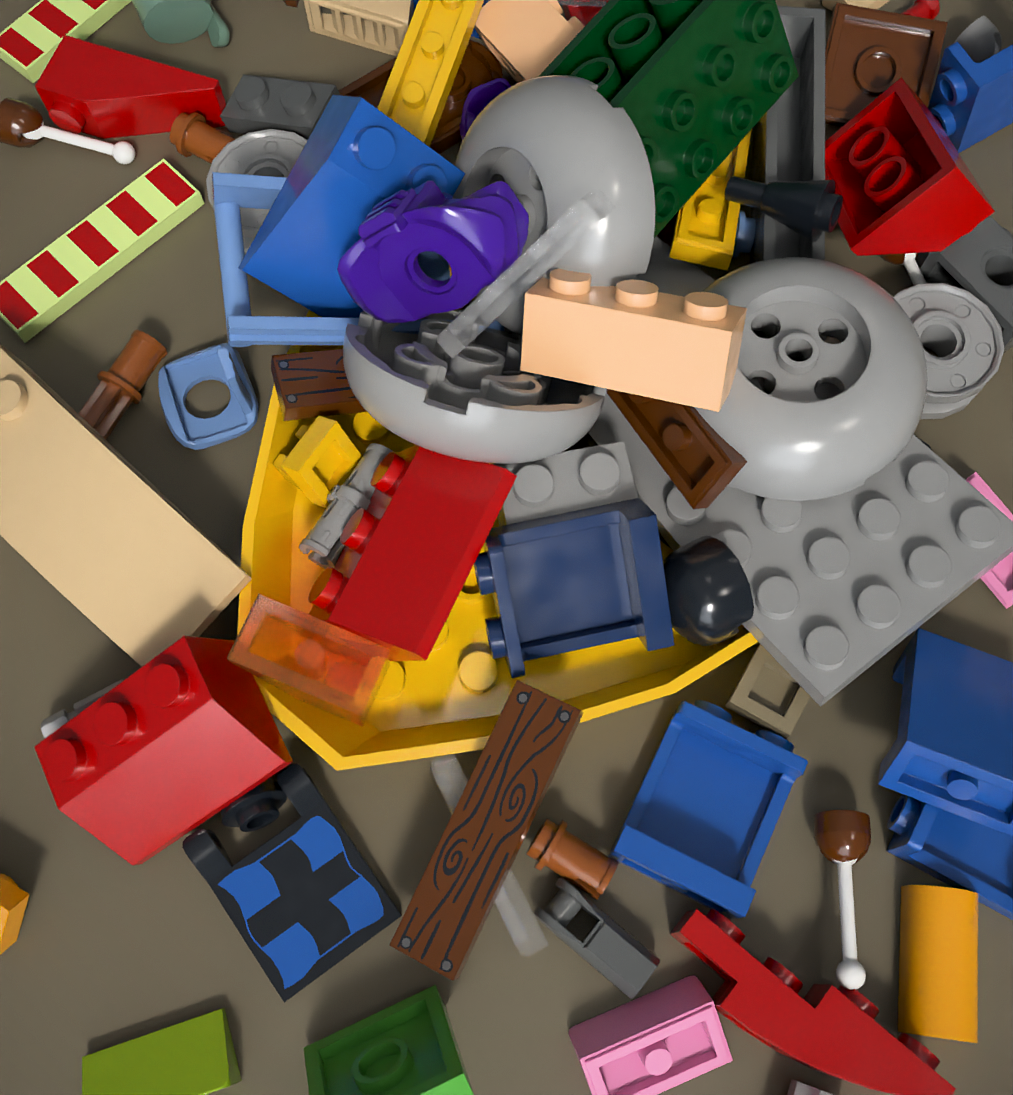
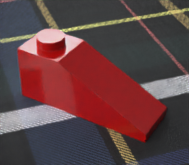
[35,35,226,139]

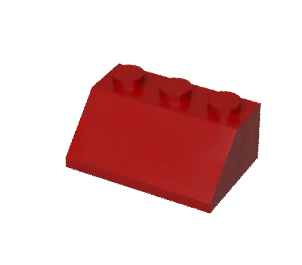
[825,77,995,256]
[304,445,517,662]
[34,636,293,866]

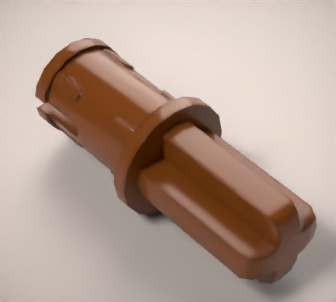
[78,330,168,440]

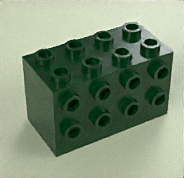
[538,0,799,238]

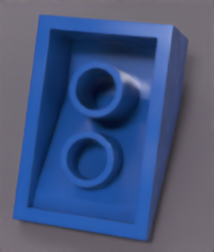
[238,95,466,318]

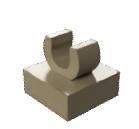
[725,645,810,739]

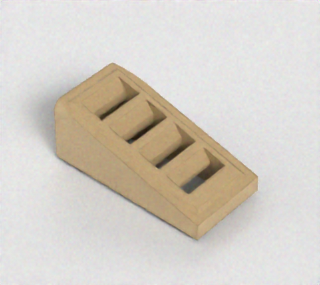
[304,0,414,56]

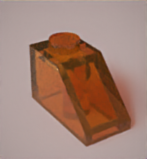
[227,593,391,727]

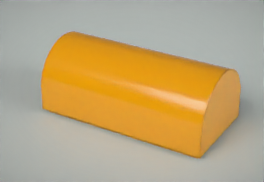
[898,885,978,1043]

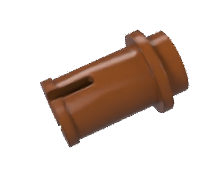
[170,112,235,164]
[526,818,619,900]

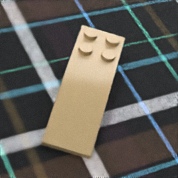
[0,344,252,667]

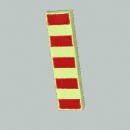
[0,0,131,83]
[0,158,204,343]

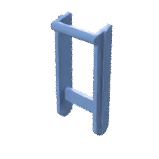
[212,172,505,347]

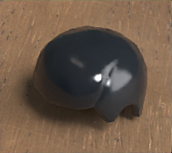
[663,536,754,646]

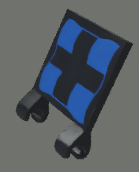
[182,763,402,1002]

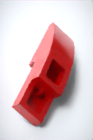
[670,909,956,1095]

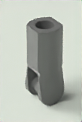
[533,878,660,999]

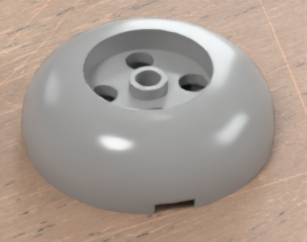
[453,75,655,336]
[694,257,928,501]
[343,309,607,464]

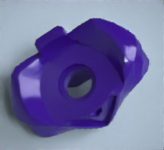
[337,181,529,323]

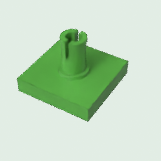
[304,985,474,1095]

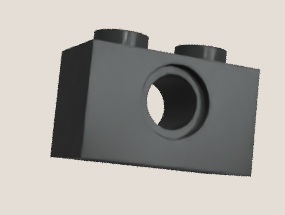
[920,216,1013,353]

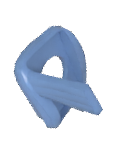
[158,343,258,450]

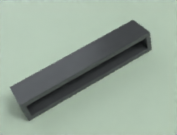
[750,6,825,264]

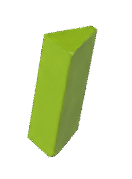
[82,1008,242,1095]

